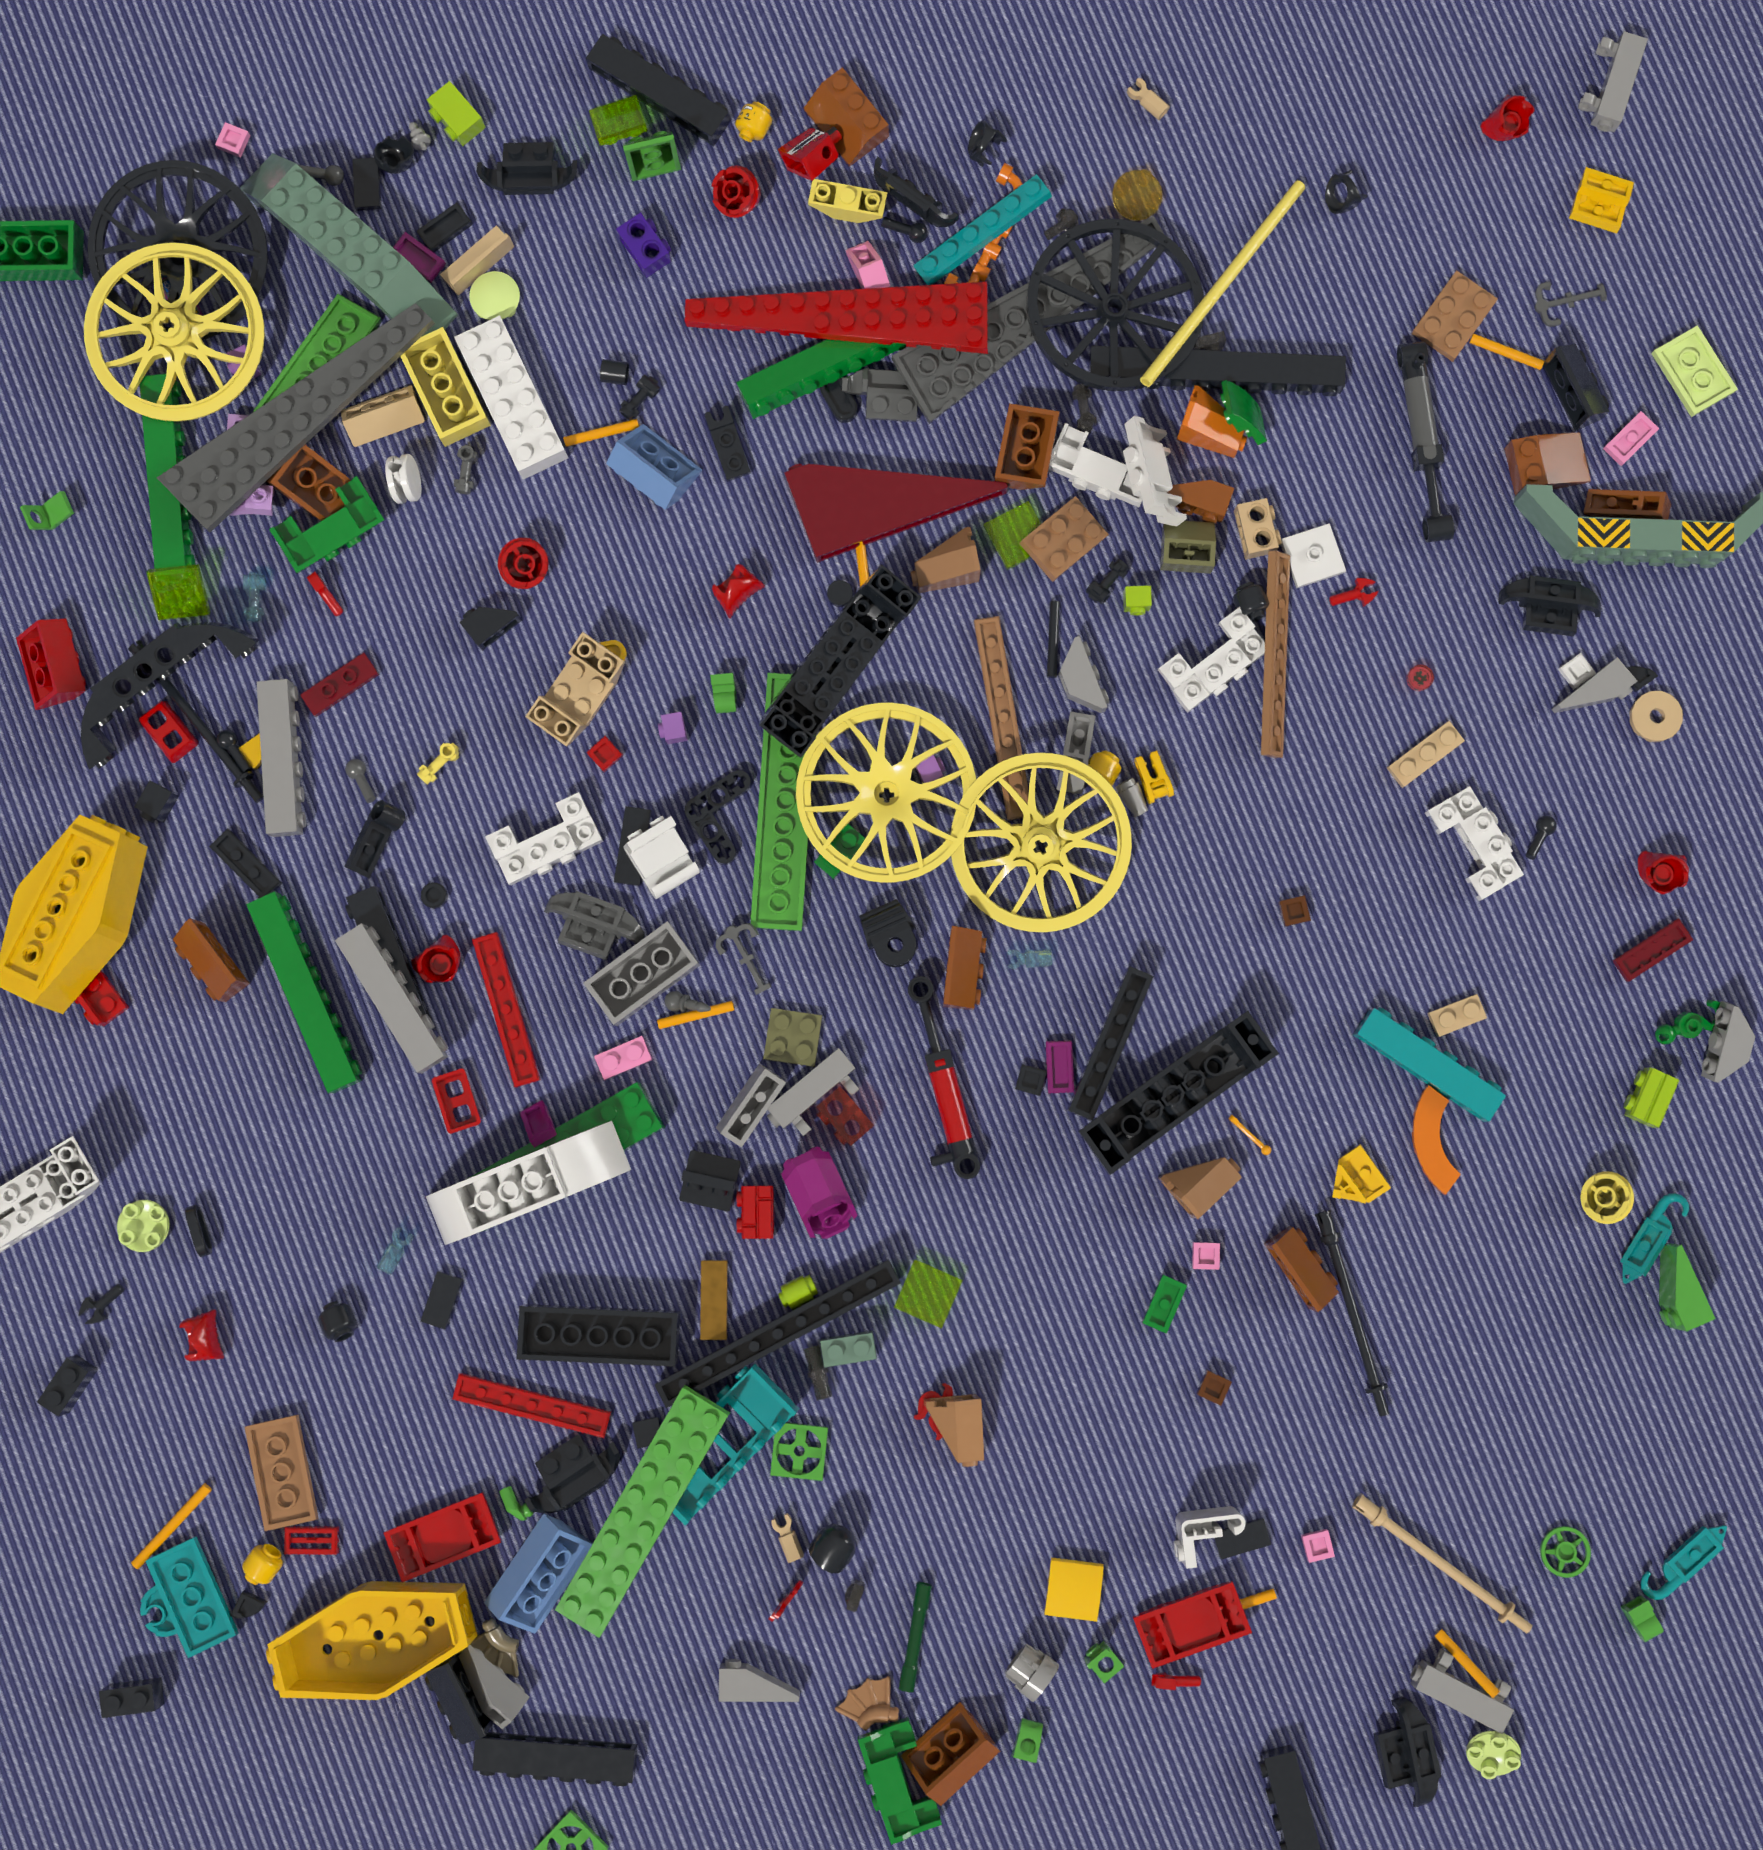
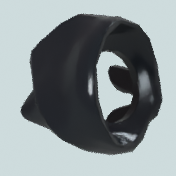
[968,120,1007,167]
[1325,170,1368,214]

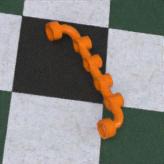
[944,163,1022,284]

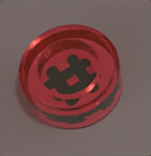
[1406,665,1434,691]

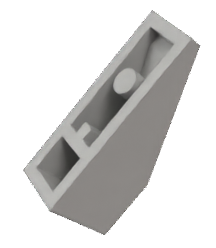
[1551,657,1637,713]
[1057,711,1095,794]
[719,1659,800,1702]

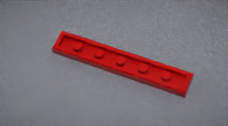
[472,932,541,1088]
[452,1373,612,1438]

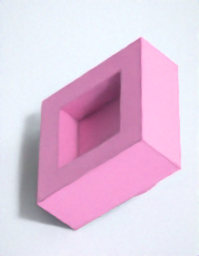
[215,122,251,158]
[1192,1242,1220,1270]
[1301,1529,1335,1563]

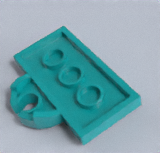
[140,1536,239,1658]

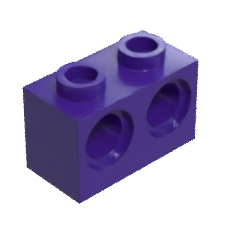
[616,212,672,278]

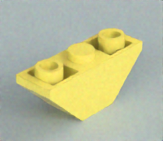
[808,179,887,223]

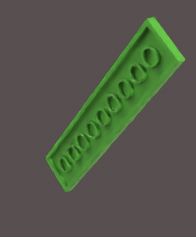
[750,673,815,931]
[555,1385,730,1638]

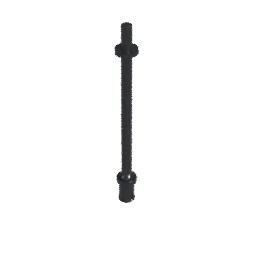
[128,640,264,803]
[1315,1210,1389,1417]

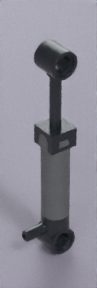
[1397,341,1454,543]

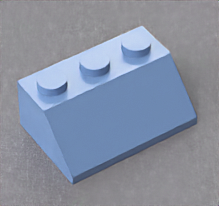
[606,424,702,510]

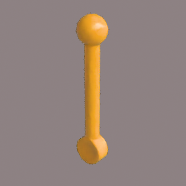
[1228,1115,1271,1155]

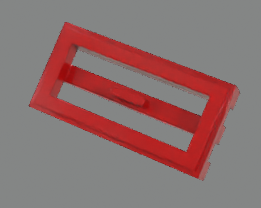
[284,1526,339,1555]

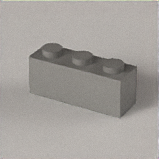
[716,1063,786,1147]

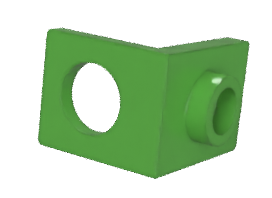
[20,491,74,530]
[1084,1641,1124,1683]

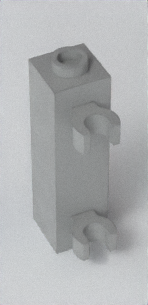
[1578,31,1648,132]
[767,1048,859,1136]
[1410,1648,1514,1734]

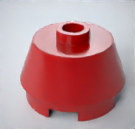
[711,166,761,218]
[498,538,549,589]

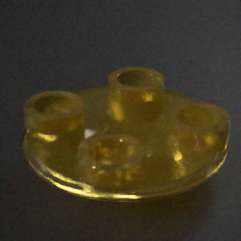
[1112,169,1162,220]

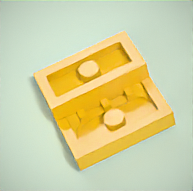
[1569,167,1634,234]
[1044,1557,1104,1622]

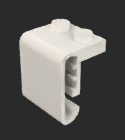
[624,816,700,899]
[1173,1506,1245,1569]

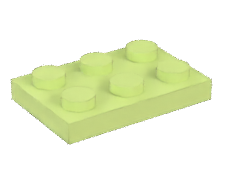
[1651,325,1738,417]

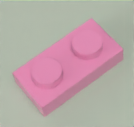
[1603,411,1659,466]
[594,1036,653,1080]

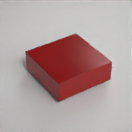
[586,736,623,772]

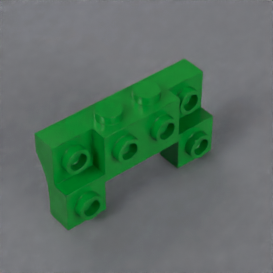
[269,476,385,573]
[858,1717,942,1845]

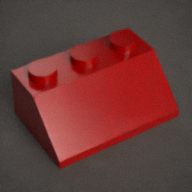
[16,619,86,710]

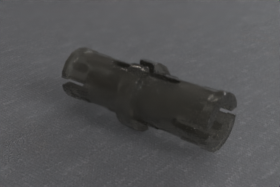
[803,1345,833,1401]

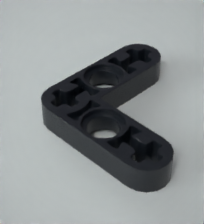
[685,770,751,865]

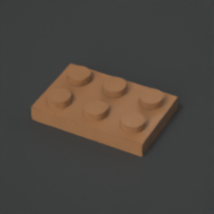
[1411,270,1498,362]
[1019,496,1109,582]

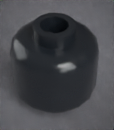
[1232,582,1269,622]
[318,1301,357,1342]

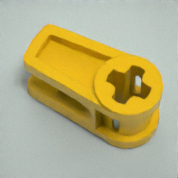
[1134,750,1174,804]

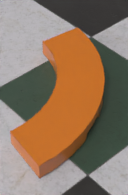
[1412,1085,1461,1195]

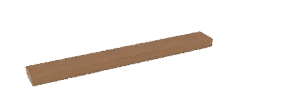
[1261,550,1290,758]
[974,616,1029,821]

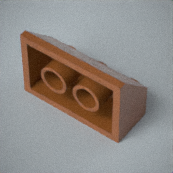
[804,67,889,167]
[995,403,1060,490]
[173,918,250,1002]
[943,926,987,1010]
[1264,1226,1339,1312]
[901,1702,1001,1806]

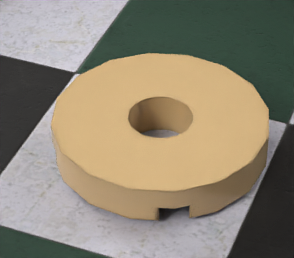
[1629,691,1683,742]

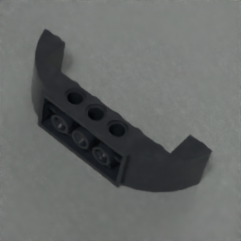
[759,564,922,758]
[81,622,259,769]

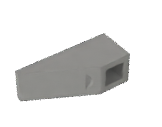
[458,1645,530,1729]

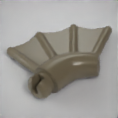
[465,1618,519,1678]

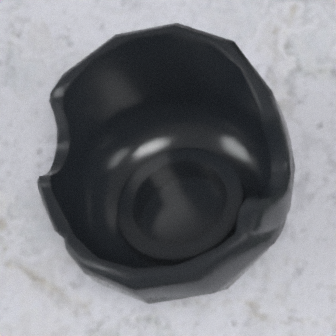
[373,136,414,174]

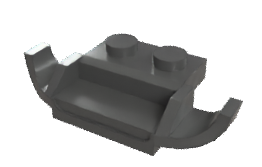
[842,368,917,422]
[544,891,644,960]

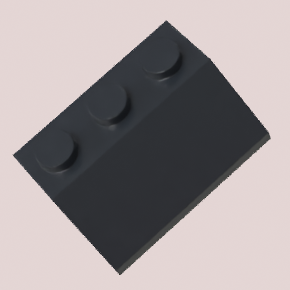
[1543,344,1610,431]
[425,1652,494,1745]

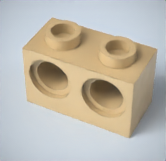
[1234,498,1281,560]

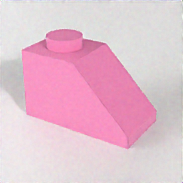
[845,241,890,289]

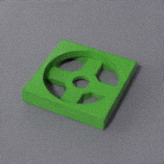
[770,1422,828,1481]
[533,1809,609,1850]

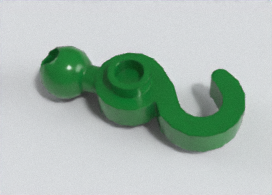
[1655,1000,1720,1045]

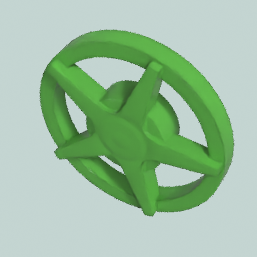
[1540,1526,1591,1578]

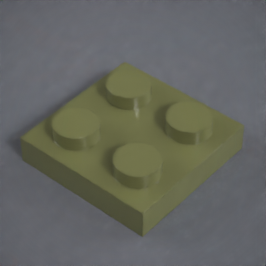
[763,1008,822,1067]

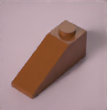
[1584,489,1671,520]

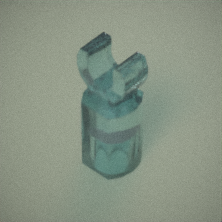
[1007,949,1052,970]
[376,1227,414,1275]

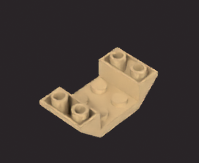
[525,632,625,746]

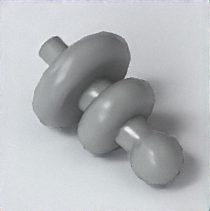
[409,122,431,150]

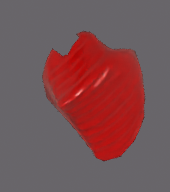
[1480,94,1535,141]
[712,564,765,618]
[1638,851,1689,895]
[411,935,460,984]
[179,1309,224,1361]

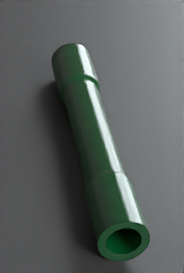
[898,1582,932,1693]

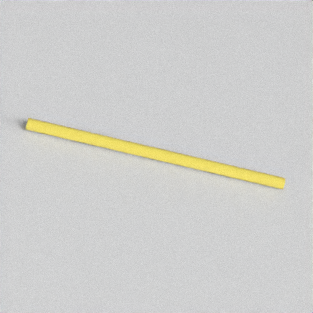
[1140,180,1305,387]

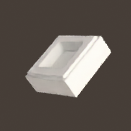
[1558,653,1596,690]

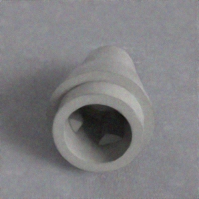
[1115,777,1148,817]

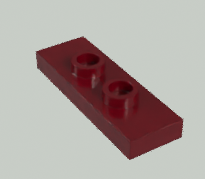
[300,652,380,717]
[1612,918,1693,982]

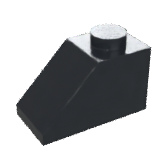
[460,607,522,651]

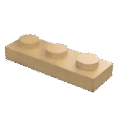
[1387,721,1465,788]

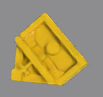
[1332,1144,1391,1204]

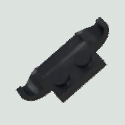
[476,142,577,195]
[874,156,959,228]
[1498,575,1601,637]
[524,1434,620,1513]
[1373,1697,1441,1807]

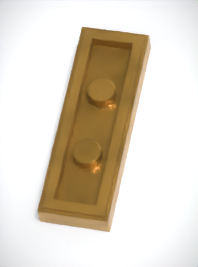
[700,1260,728,1340]

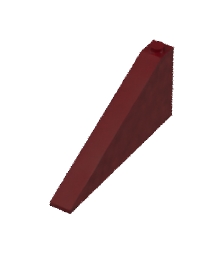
[784,464,1008,563]

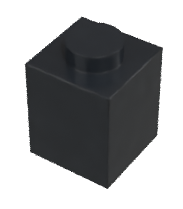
[134,780,179,823]

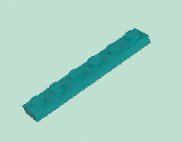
[913,174,1052,285]

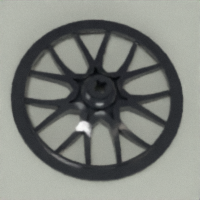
[88,160,268,340]

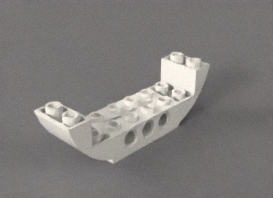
[426,1121,631,1245]
[0,1136,100,1253]

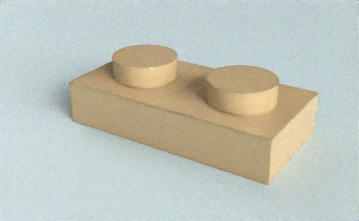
[1427,994,1487,1037]

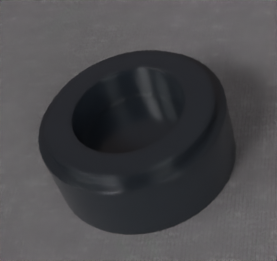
[827,580,853,607]
[421,882,448,909]

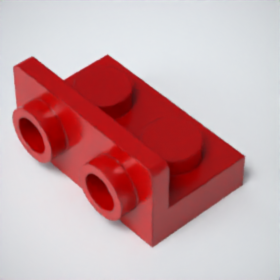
[74,970,129,1026]

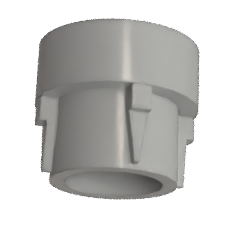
[1005,1644,1059,1702]

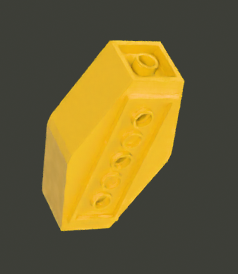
[0,815,148,1014]
[266,1581,478,1700]

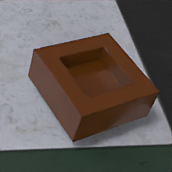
[1278,895,1311,927]
[1196,1370,1232,1406]

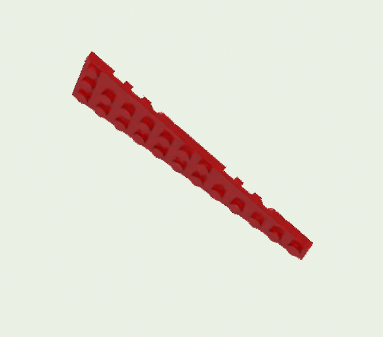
[685,282,988,354]

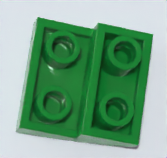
[1220,380,1267,445]

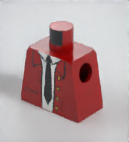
[778,127,842,181]

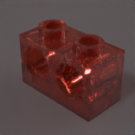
[817,1086,875,1146]

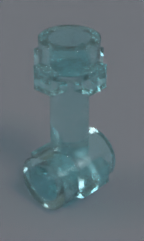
[243,572,266,622]

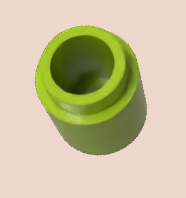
[778,1274,819,1310]

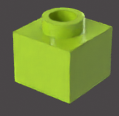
[1123,586,1152,616]

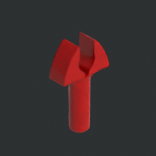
[306,571,343,616]
[1329,578,1379,607]
[1151,1672,1201,1690]

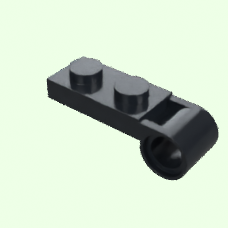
[344,800,405,879]

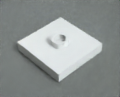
[1281,523,1346,589]

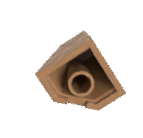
[910,527,981,593]
[1158,1157,1242,1219]
[923,1394,984,1467]

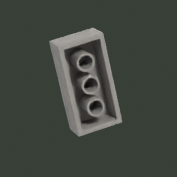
[583,921,700,1026]

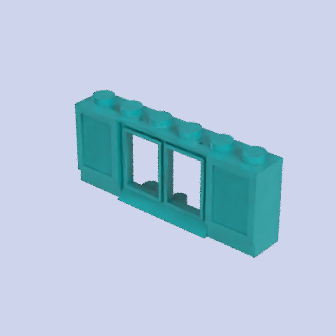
[673,1364,799,1526]

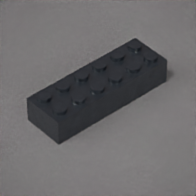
[516,1304,680,1367]

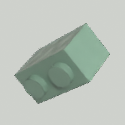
[820,1330,877,1368]

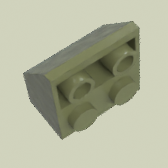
[1160,521,1216,574]

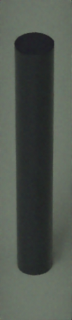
[1047,601,1060,678]

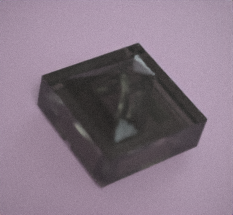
[845,1579,865,1612]

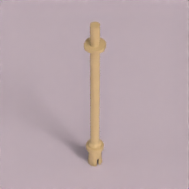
[1352,1493,1533,1634]

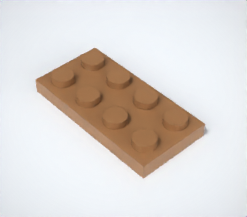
[244,1414,319,1531]

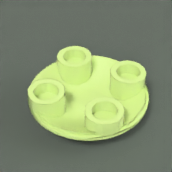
[469,271,520,320]
[117,1200,170,1252]
[1466,1731,1521,1779]

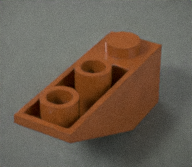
[1167,480,1234,523]

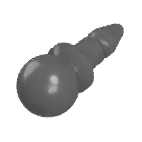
[664,991,711,1012]

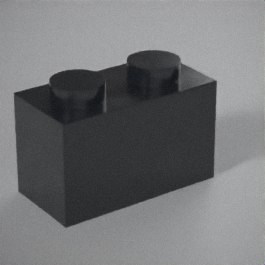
[37,1355,98,1417]
[99,1677,164,1718]

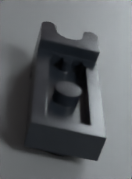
[704,406,751,482]

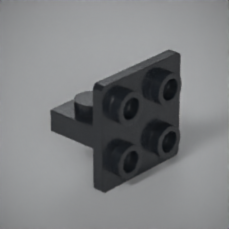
[679,1150,741,1212]

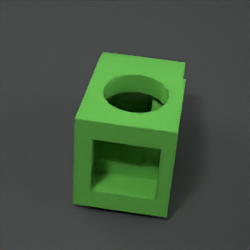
[710,673,737,714]
[1621,1595,1664,1642]
[1011,1718,1043,1763]

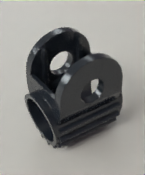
[859,899,916,967]

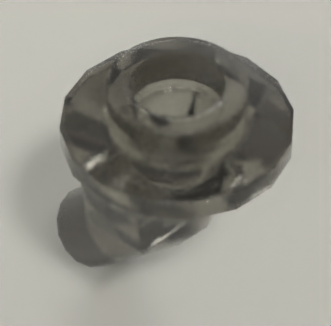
[1044,208,1079,240]

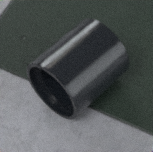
[600,359,629,385]

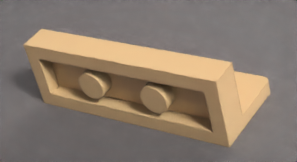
[440,225,514,296]
[341,385,425,447]

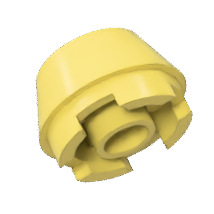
[1580,1171,1634,1224]

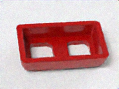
[139,701,199,763]
[432,1068,481,1134]

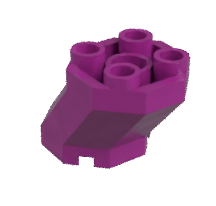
[781,1147,857,1239]

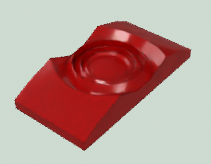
[384,1492,502,1583]
[1133,1581,1252,1669]

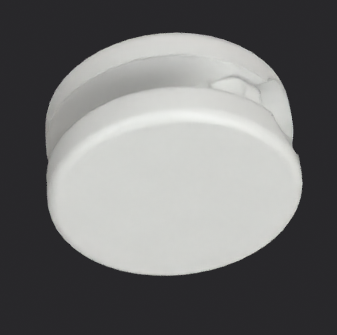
[385,454,421,504]

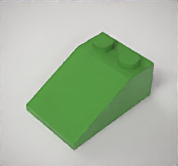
[623,131,681,181]
[1659,1243,1716,1332]

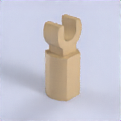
[1127,78,1170,121]
[772,1513,804,1563]

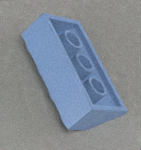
[484,1514,593,1634]

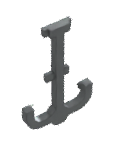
[1534,281,1607,327]
[716,923,772,995]

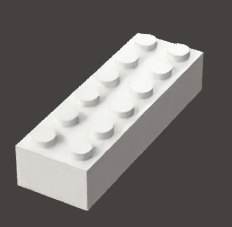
[454,316,568,479]

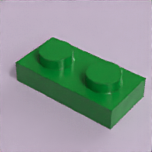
[814,824,865,880]
[1142,1274,1187,1334]

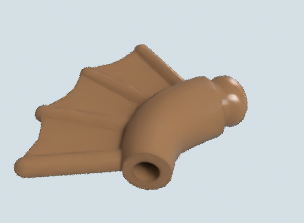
[835,1676,899,1731]

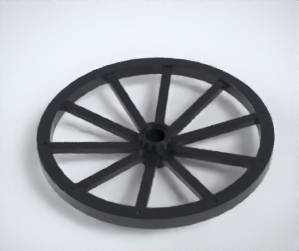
[1026,219,1204,391]

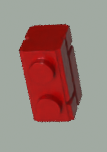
[736,1185,774,1239]

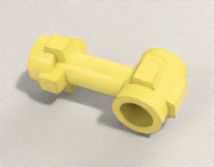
[417,743,459,785]

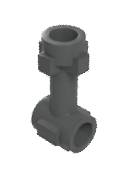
[453,444,478,495]

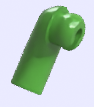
[499,1486,534,1521]

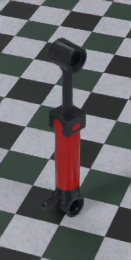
[908,976,980,1179]

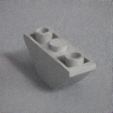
[1059,636,1109,713]
[1701,1001,1755,1083]

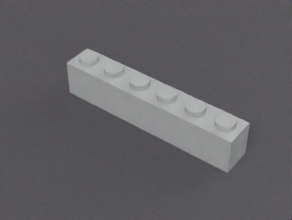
[256,679,306,837]
[335,923,449,1074]

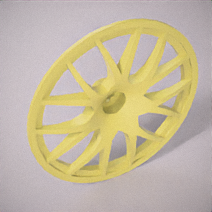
[84,243,265,421]
[796,703,976,883]
[951,752,1132,932]

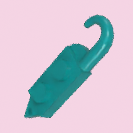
[1620,1193,1689,1284]
[1641,1525,1727,1600]

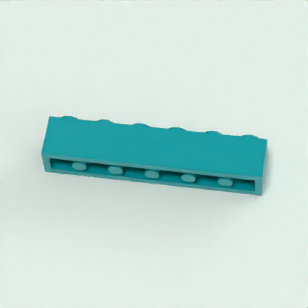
[1353,1007,1506,1122]

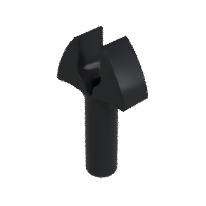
[78,1284,124,1324]

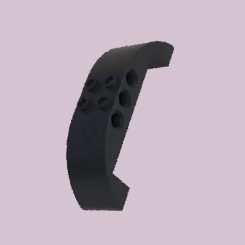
[1078,1011,1279,1175]

